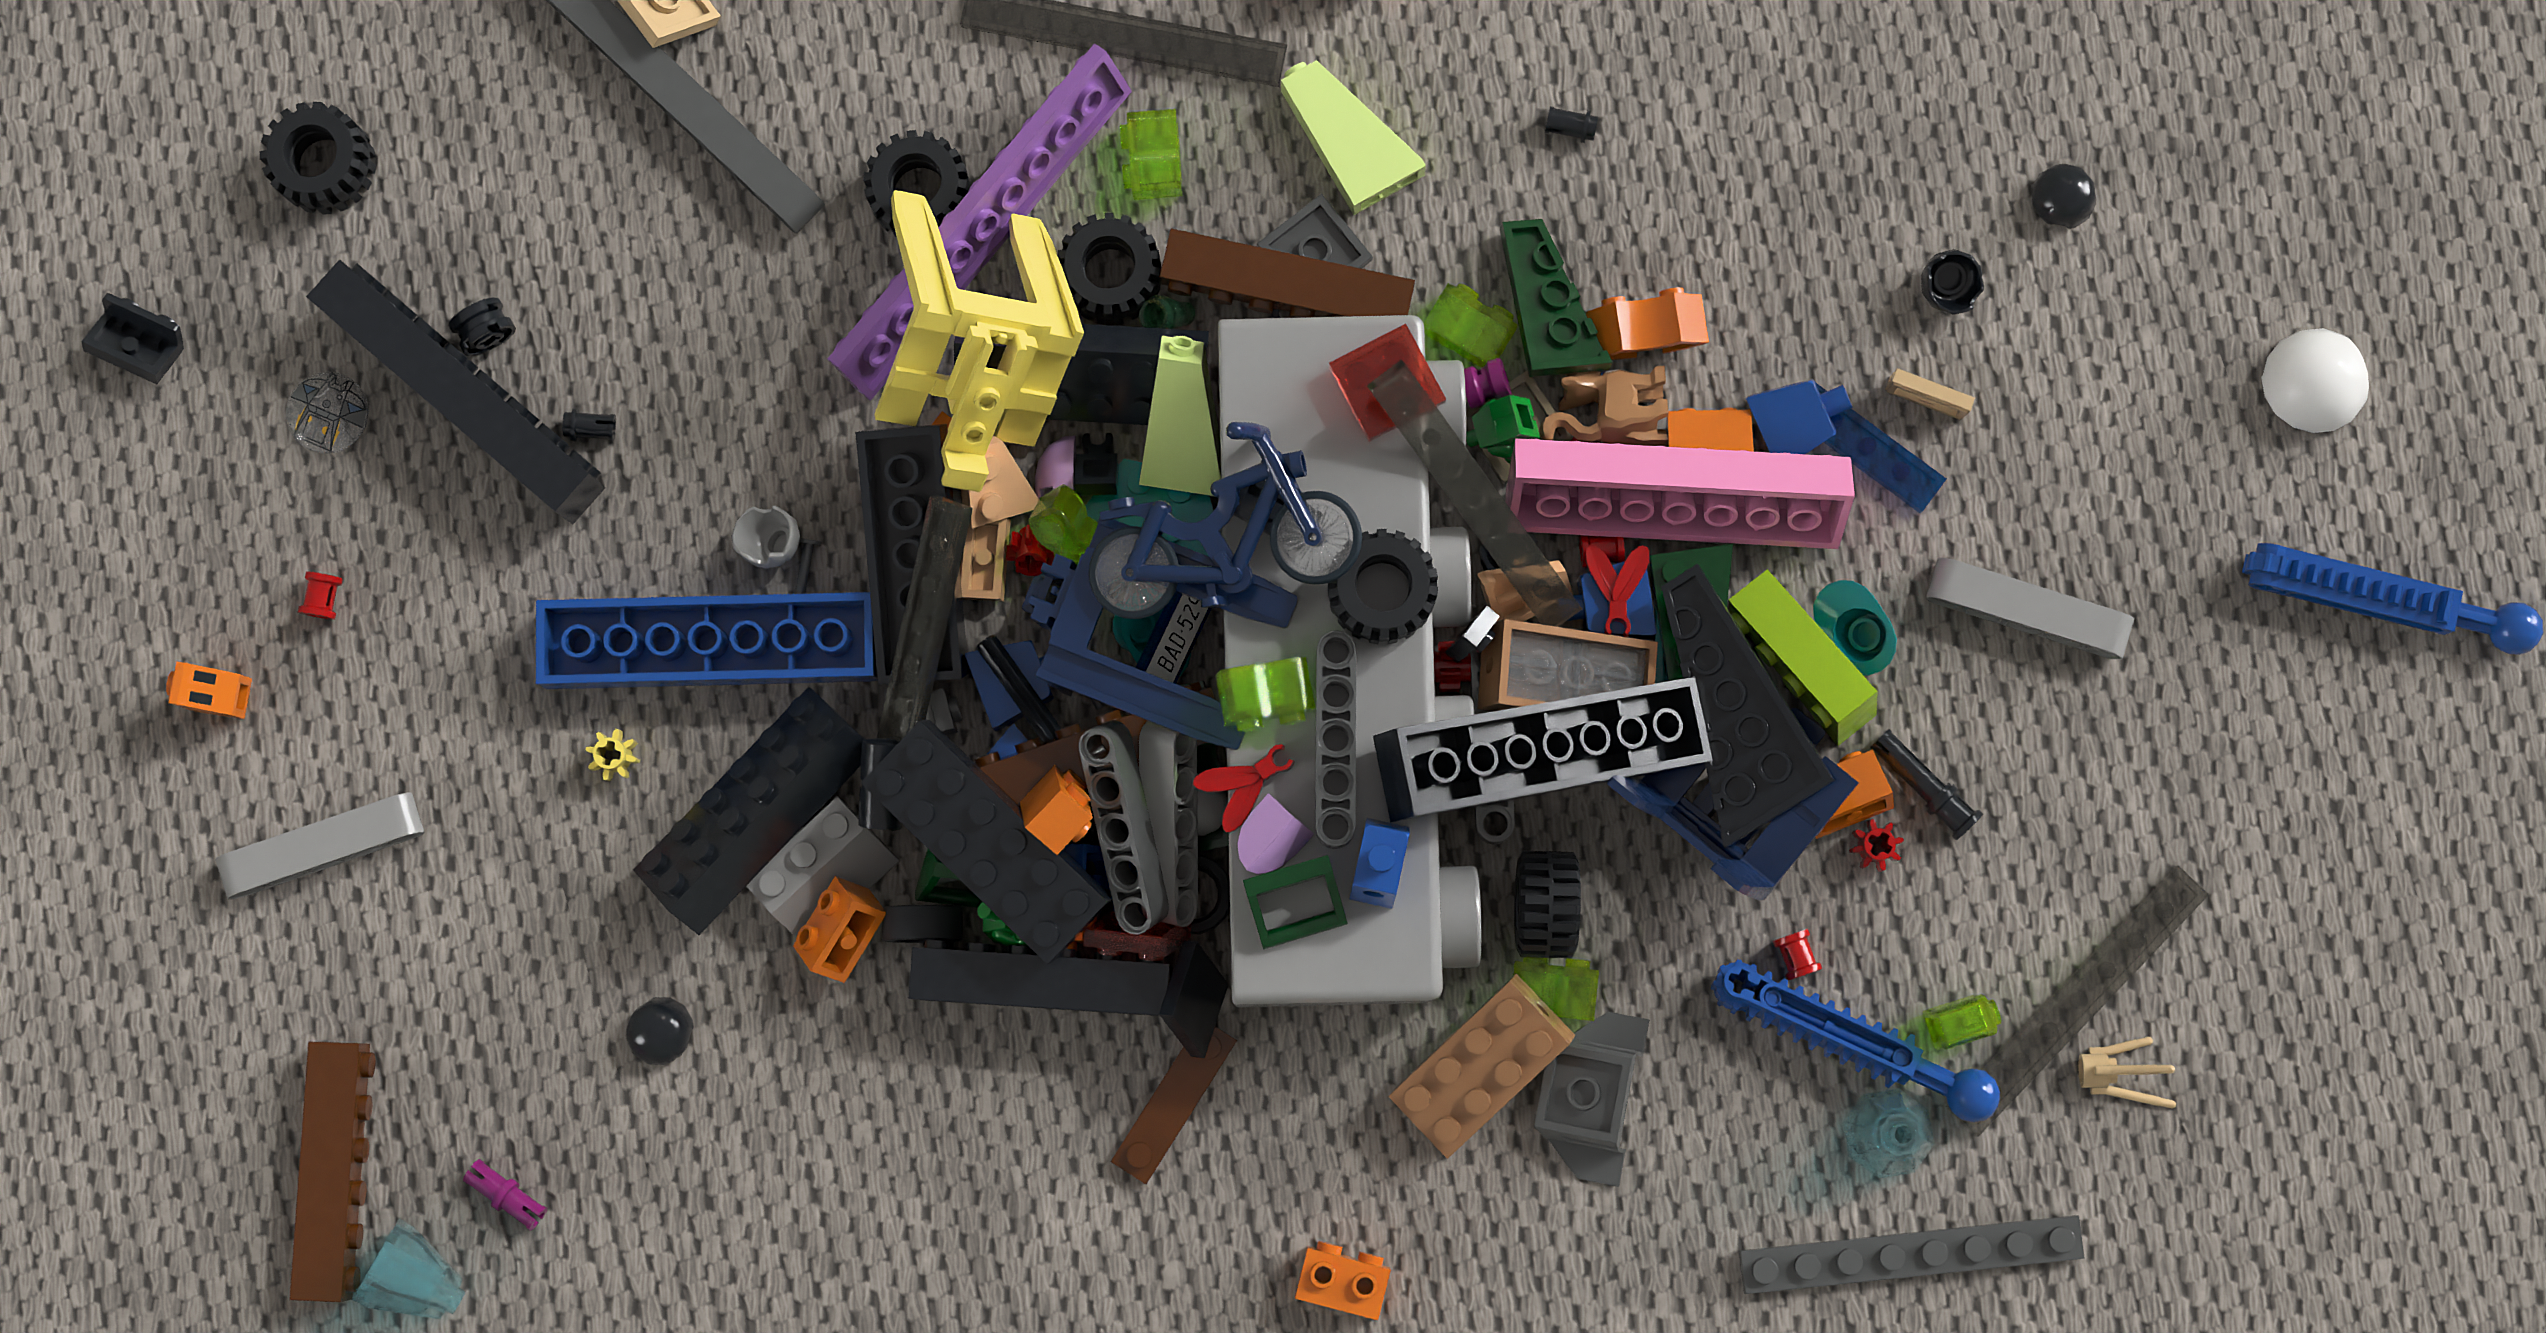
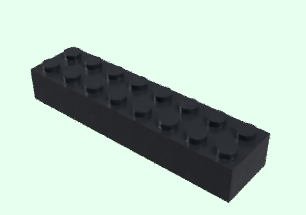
[306,259,606,525]
[1373,677,1713,823]

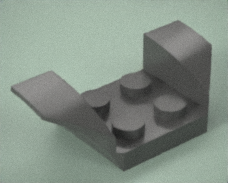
[1534,1012,1650,1187]

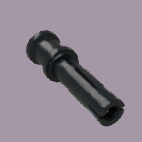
[1870,729,1984,841]

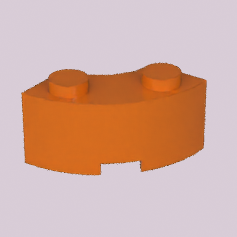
[1586,288,1709,360]

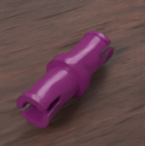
[463,1159,547,1231]

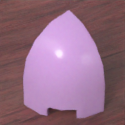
[1035,436,1076,500]
[1237,793,1314,874]

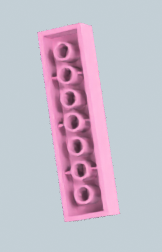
[1506,438,1855,549]

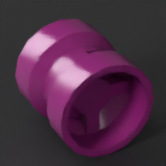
[1464,357,1512,409]

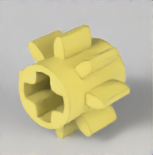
[585,729,640,781]

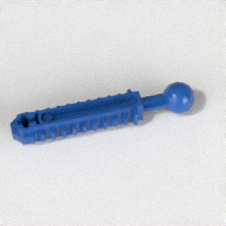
[2242,543,2544,655]
[1711,959,2000,1122]

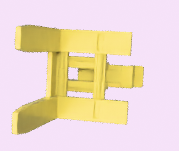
[874,190,1084,492]

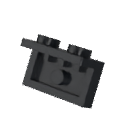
[81,293,184,384]

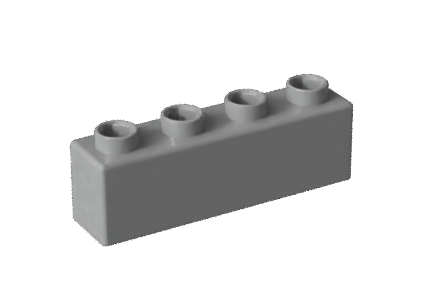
[1218,315,1481,1007]

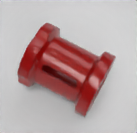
[1579,535,1625,568]
[297,571,343,620]
[1773,929,1823,981]

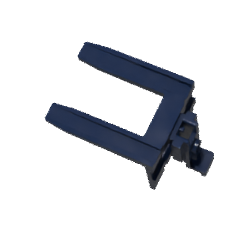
[1022,516,1298,750]
[1607,708,1859,900]

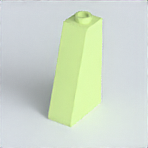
[1281,60,1426,215]
[1139,336,1221,496]

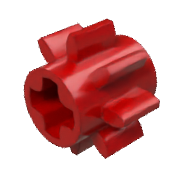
[1006,525,1058,576]
[1434,641,1471,692]
[1849,819,1904,872]

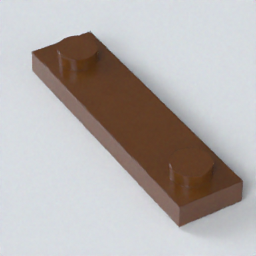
[1110,1026,1237,1184]

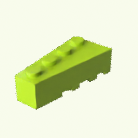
[1728,569,1878,746]

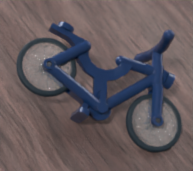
[1089,422,1362,619]

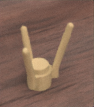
[2078,1037,2176,1109]

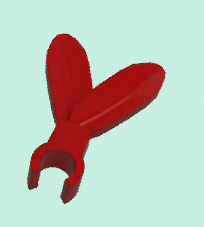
[1585,545,1649,637]
[1193,744,1295,832]

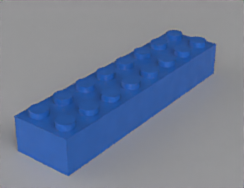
[536,592,878,689]

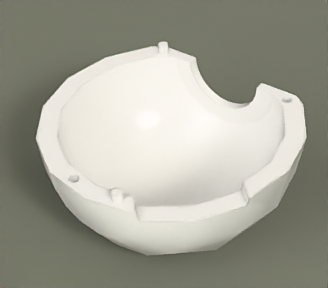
[2261,328,2369,433]

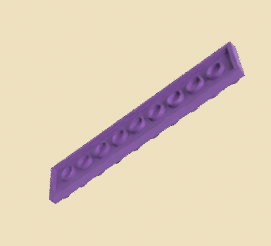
[827,43,1132,401]

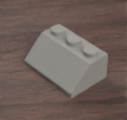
[746,796,900,938]

